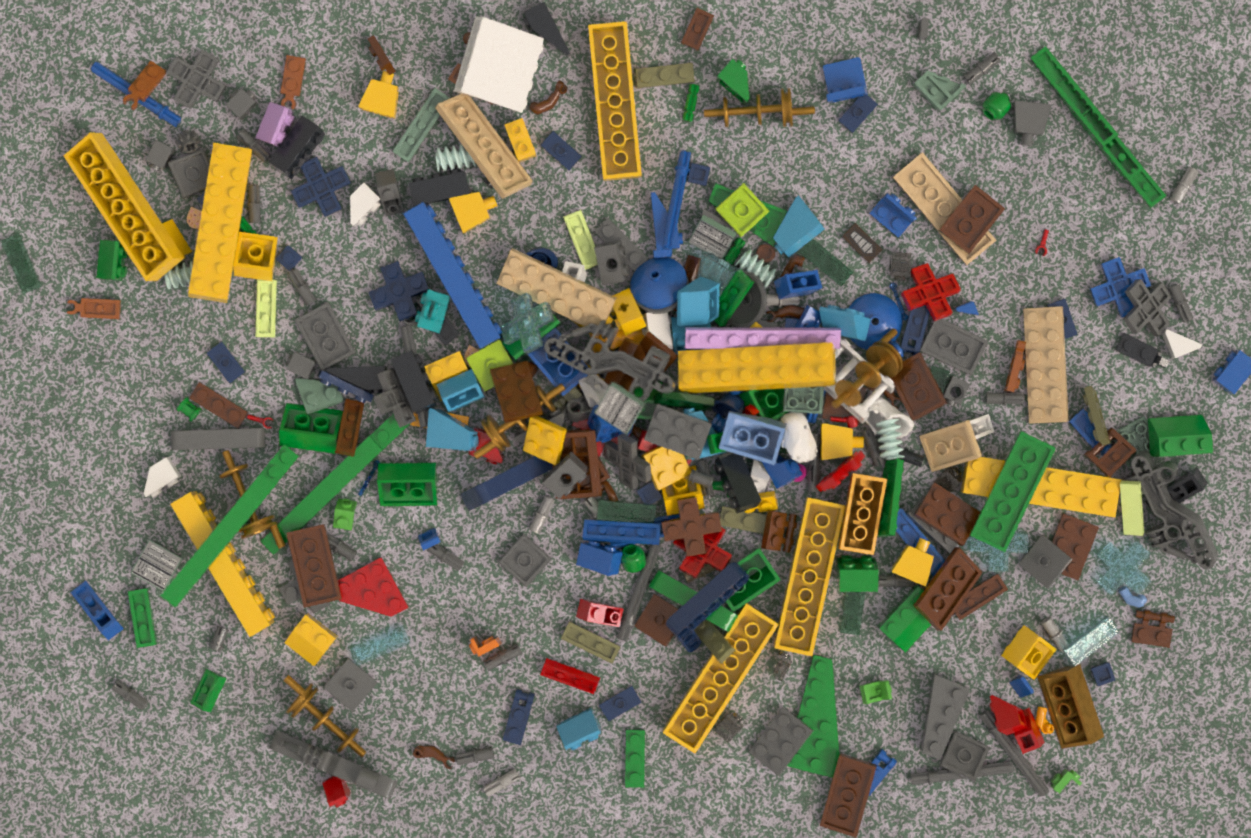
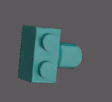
[415,290,451,333]

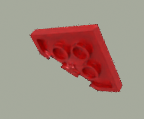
[338,557,409,617]

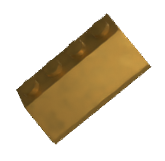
[838,473,887,555]
[1037,664,1105,749]

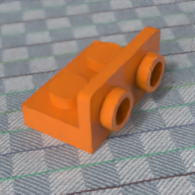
[469,636,502,657]

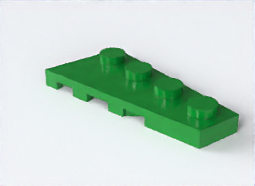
[708,183,787,247]
[877,459,904,538]

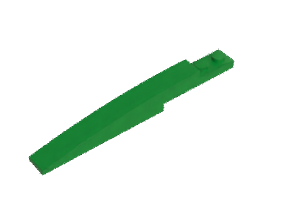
[1030,46,1166,209]
[260,413,411,555]
[160,444,299,608]

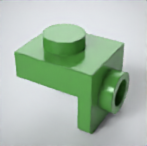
[333,498,357,531]
[859,680,892,704]
[1051,769,1082,794]

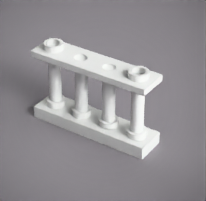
[824,338,895,424]

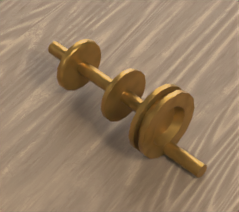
[704,88,815,128]
[832,328,903,408]
[473,383,566,459]
[219,450,286,549]
[283,675,367,757]

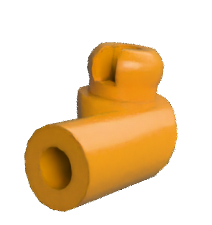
[1035,706,1054,734]

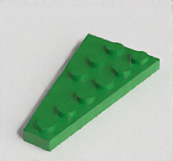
[787,654,839,778]

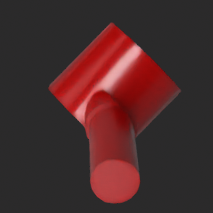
[1035,229,1049,256]
[247,414,274,429]
[830,415,858,428]

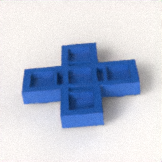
[1090,257,1151,318]

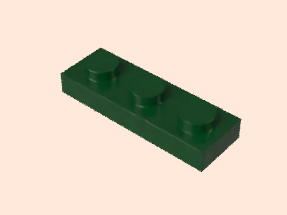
[654,392,714,411]

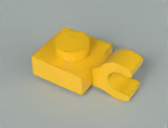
[744,491,778,513]

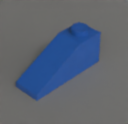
[651,192,683,250]
[70,581,124,641]

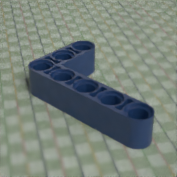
[460,456,553,511]
[666,562,749,652]

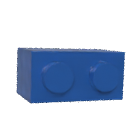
[774,270,822,300]
[1213,350,1251,395]
[576,540,623,576]

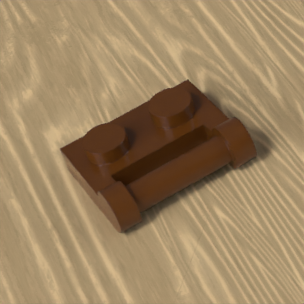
[1084,427,1136,478]

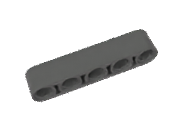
[171,428,265,450]

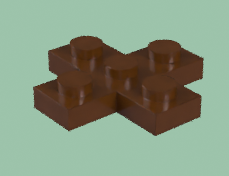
[661,496,722,557]

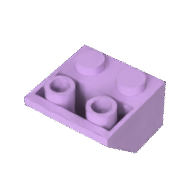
[255,102,295,147]

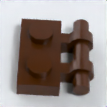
[761,510,797,553]
[1131,609,1175,648]

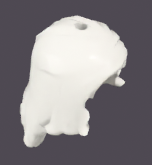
[865,396,915,438]
[779,412,818,463]

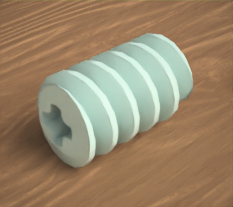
[435,144,476,172]
[734,249,776,289]
[165,261,193,289]
[876,419,905,460]

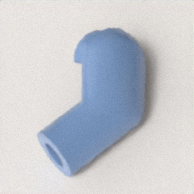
[1118,586,1147,608]

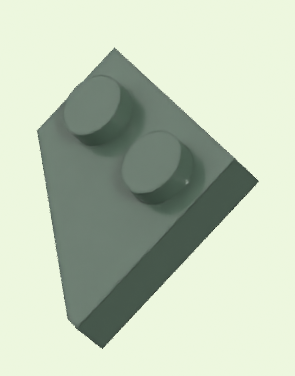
[913,70,966,112]
[295,378,343,414]

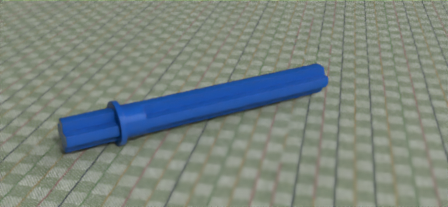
[91,62,181,127]
[662,150,691,250]

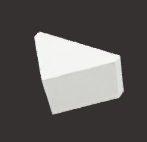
[1162,329,1202,358]
[970,414,994,439]

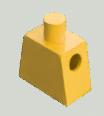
[358,71,399,119]
[449,192,498,234]
[820,423,864,460]
[891,538,934,587]

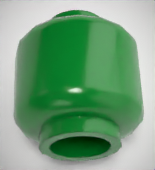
[982,92,1011,120]
[621,544,646,573]

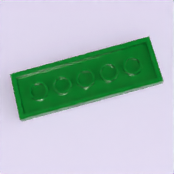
[970,431,1056,552]

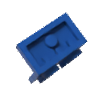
[823,57,868,103]
[869,193,917,238]
[587,405,636,442]

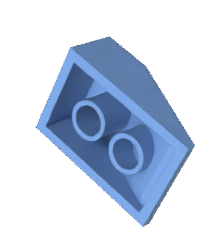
[719,412,787,465]

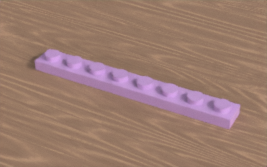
[685,328,841,349]

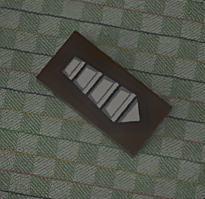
[842,223,883,263]

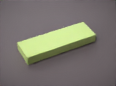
[563,210,598,270]
[255,279,277,338]
[1120,481,1144,536]

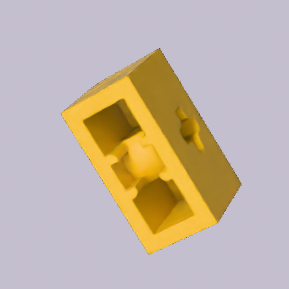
[505,118,537,163]
[611,288,647,336]

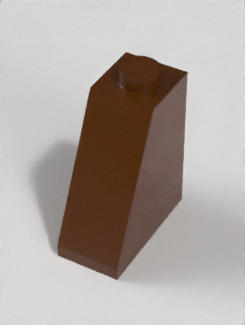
[604,337,646,392]

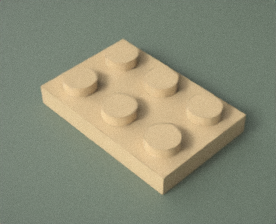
[919,420,982,472]

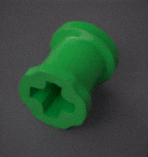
[176,397,202,422]

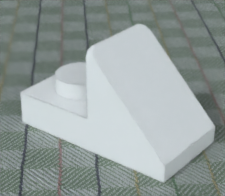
[579,374,610,407]
[750,459,770,493]

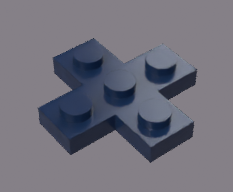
[291,157,352,217]
[369,261,429,322]

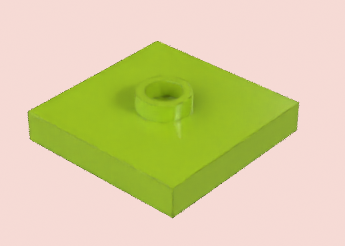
[715,183,769,237]
[466,339,513,391]

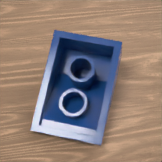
[526,327,589,396]

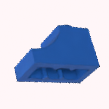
[761,454,803,489]

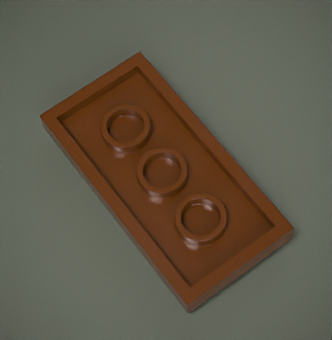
[287,524,342,608]
[913,547,983,631]
[820,753,877,838]

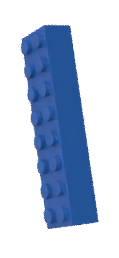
[403,202,503,349]

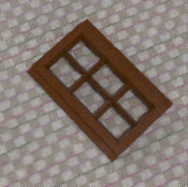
[552,429,602,499]

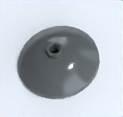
[719,270,767,328]

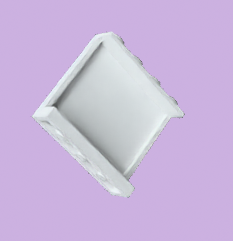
[454,17,544,113]

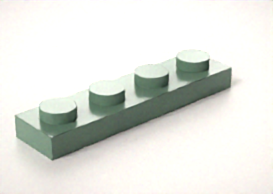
[392,88,450,163]

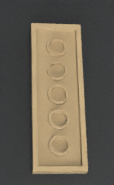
[435,94,533,199]
[892,152,996,265]
[497,248,616,326]
[1023,306,1069,424]

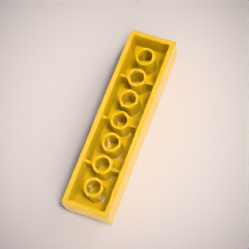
[588,21,642,181]
[64,132,184,281]
[188,143,252,303]
[678,342,836,393]
[960,457,1121,517]
[170,491,275,637]
[773,497,845,656]
[662,603,779,753]

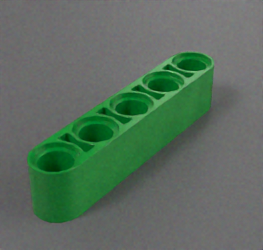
[649,570,738,632]

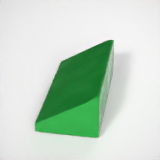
[190,669,227,712]

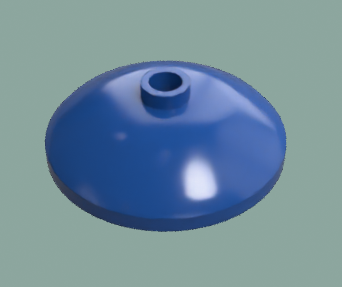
[630,257,687,309]
[849,293,902,350]

